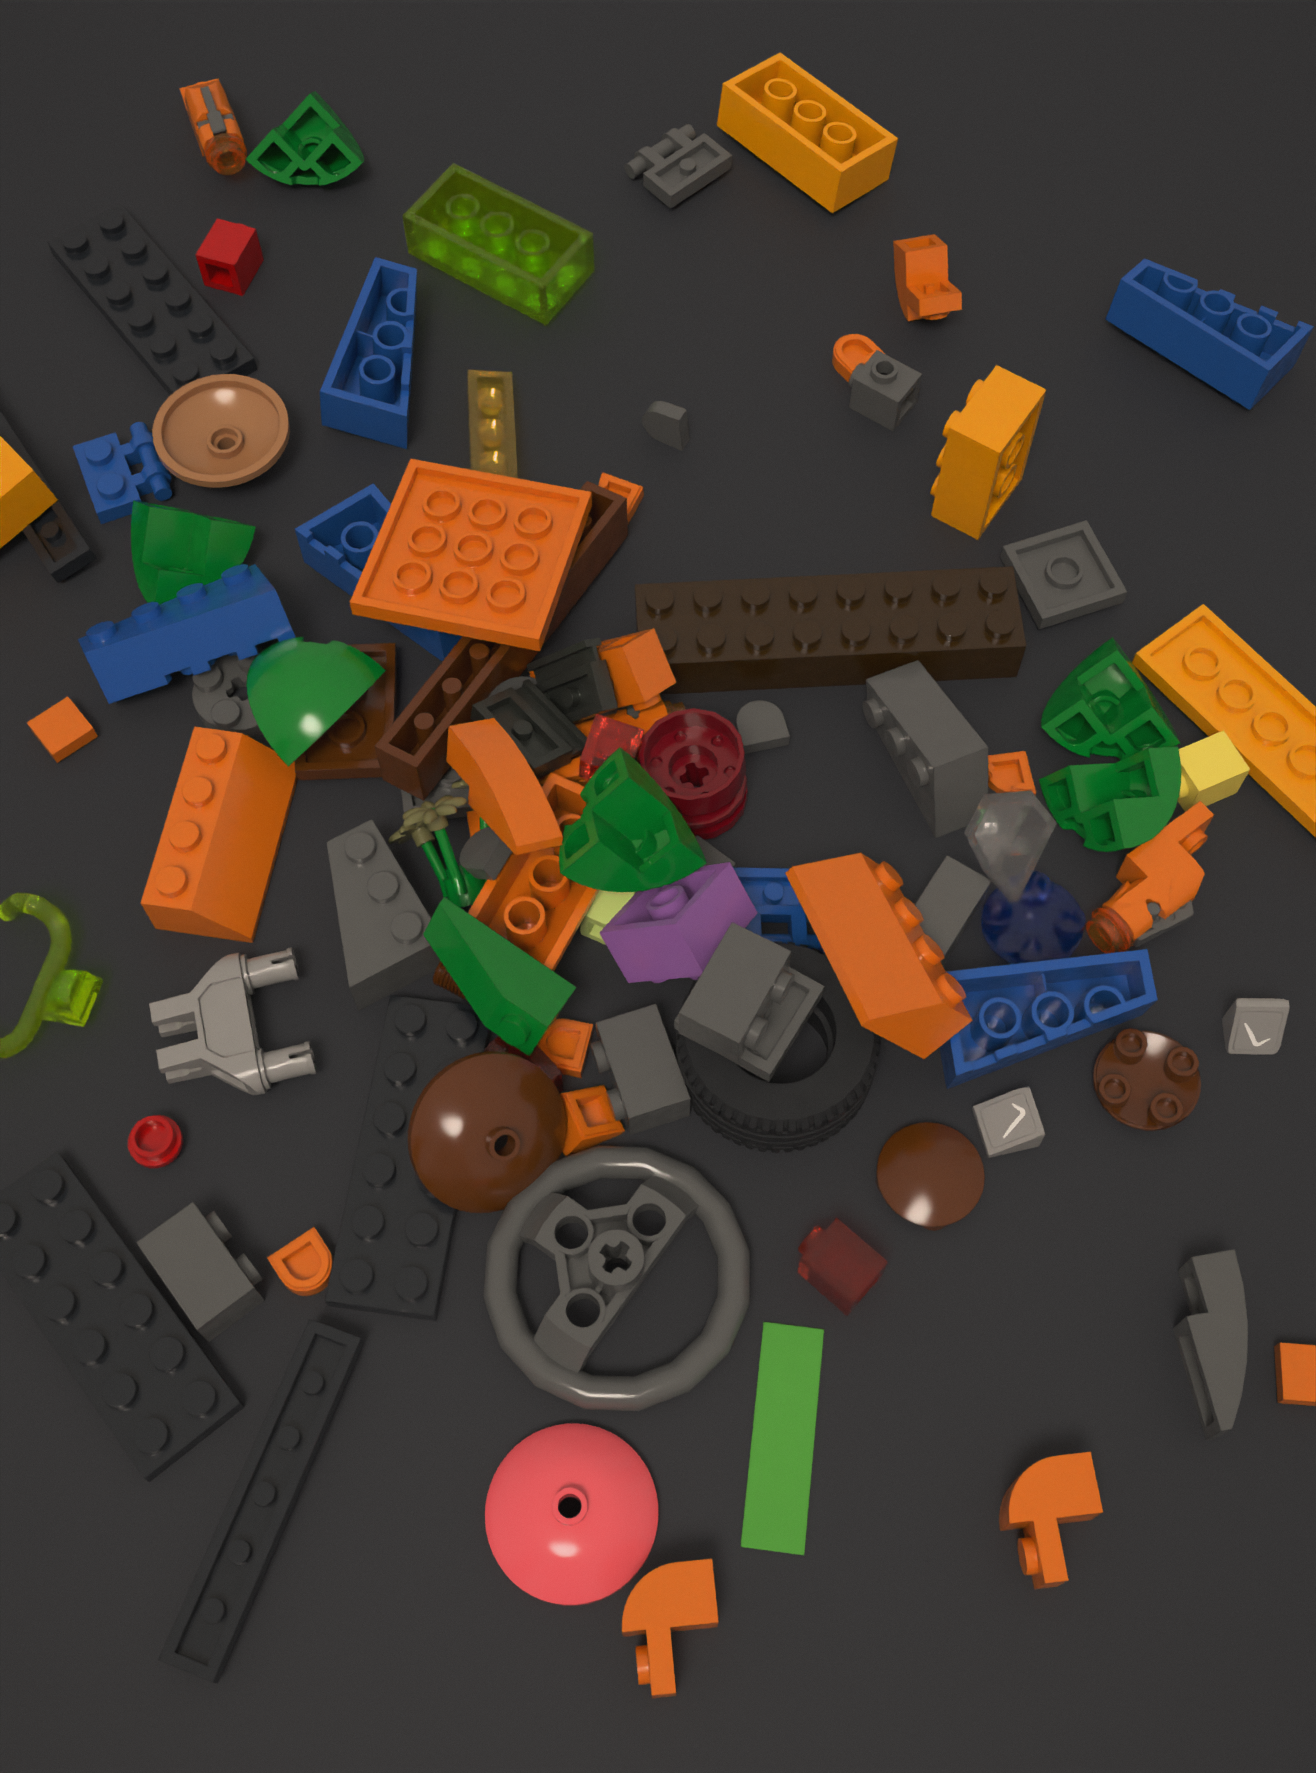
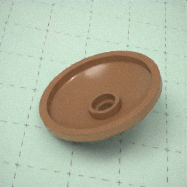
[152,374,290,488]

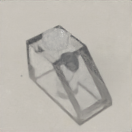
[964,791,1057,902]

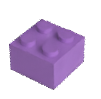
[600,862,757,983]

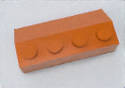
[141,726,298,943]
[468,772,599,972]
[785,853,973,1059]

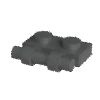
[624,124,732,209]

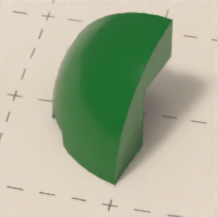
[245,91,364,186]
[131,500,255,604]
[246,637,386,767]
[1041,637,1180,761]
[559,747,707,892]
[1039,747,1181,852]

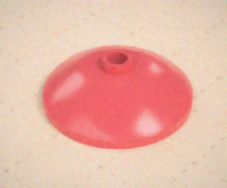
[485,1423,658,1606]

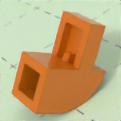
[893,234,962,321]
[999,1452,1103,1589]
[622,1559,719,1698]

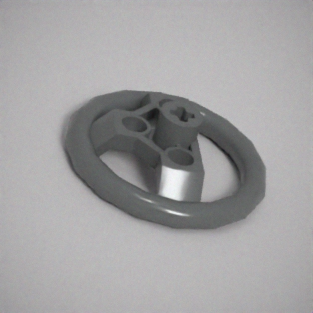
[483,1146,750,1411]

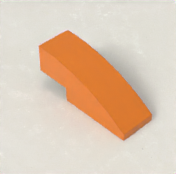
[446,718,563,855]

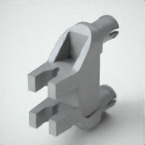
[149,947,317,1095]

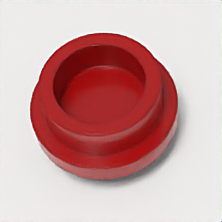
[128,1115,183,1169]

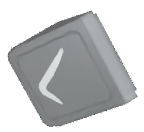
[1222,998,1290,1055]
[972,1086,1045,1158]

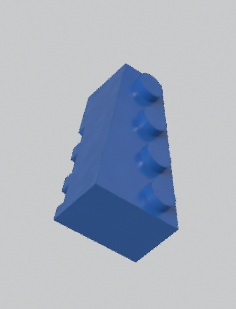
[320,257,417,449]
[1105,258,1314,410]
[294,483,462,661]
[78,564,295,704]
[939,949,1158,1089]

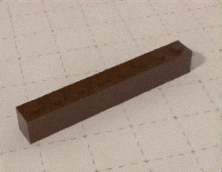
[374,481,628,801]

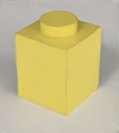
[1178,730,1250,812]

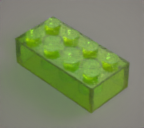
[402,163,595,325]

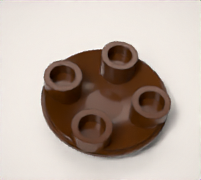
[1093,1028,1201,1131]
[875,1122,985,1231]

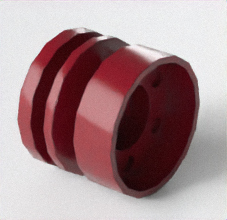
[639,708,748,840]

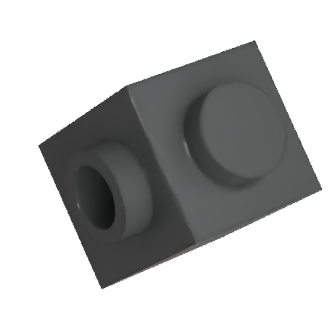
[848,350,922,432]

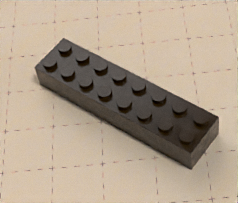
[635,566,1026,695]

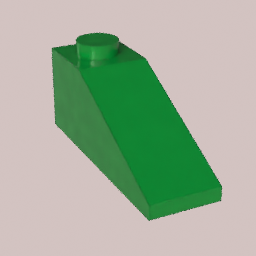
[423,897,576,1056]

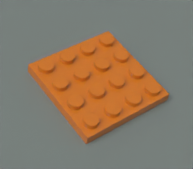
[350,458,592,651]

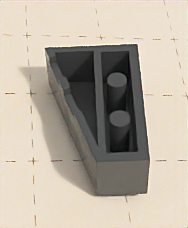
[862,660,988,838]
[326,819,440,1011]

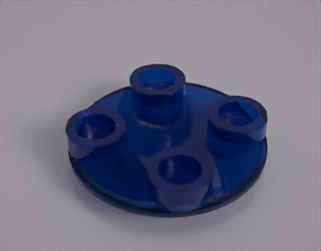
[981,871,1086,964]

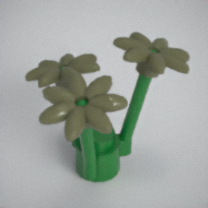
[388,779,489,908]

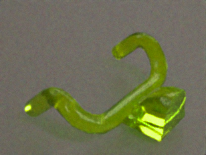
[0,892,103,1059]

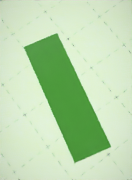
[741,1322,824,1555]

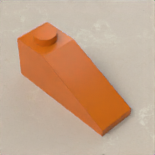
[529,628,676,711]

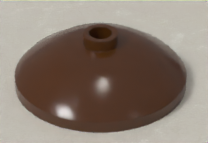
[408,1051,566,1213]

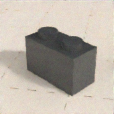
[679,922,795,1063]
[590,1004,691,1135]
[136,1202,265,1342]

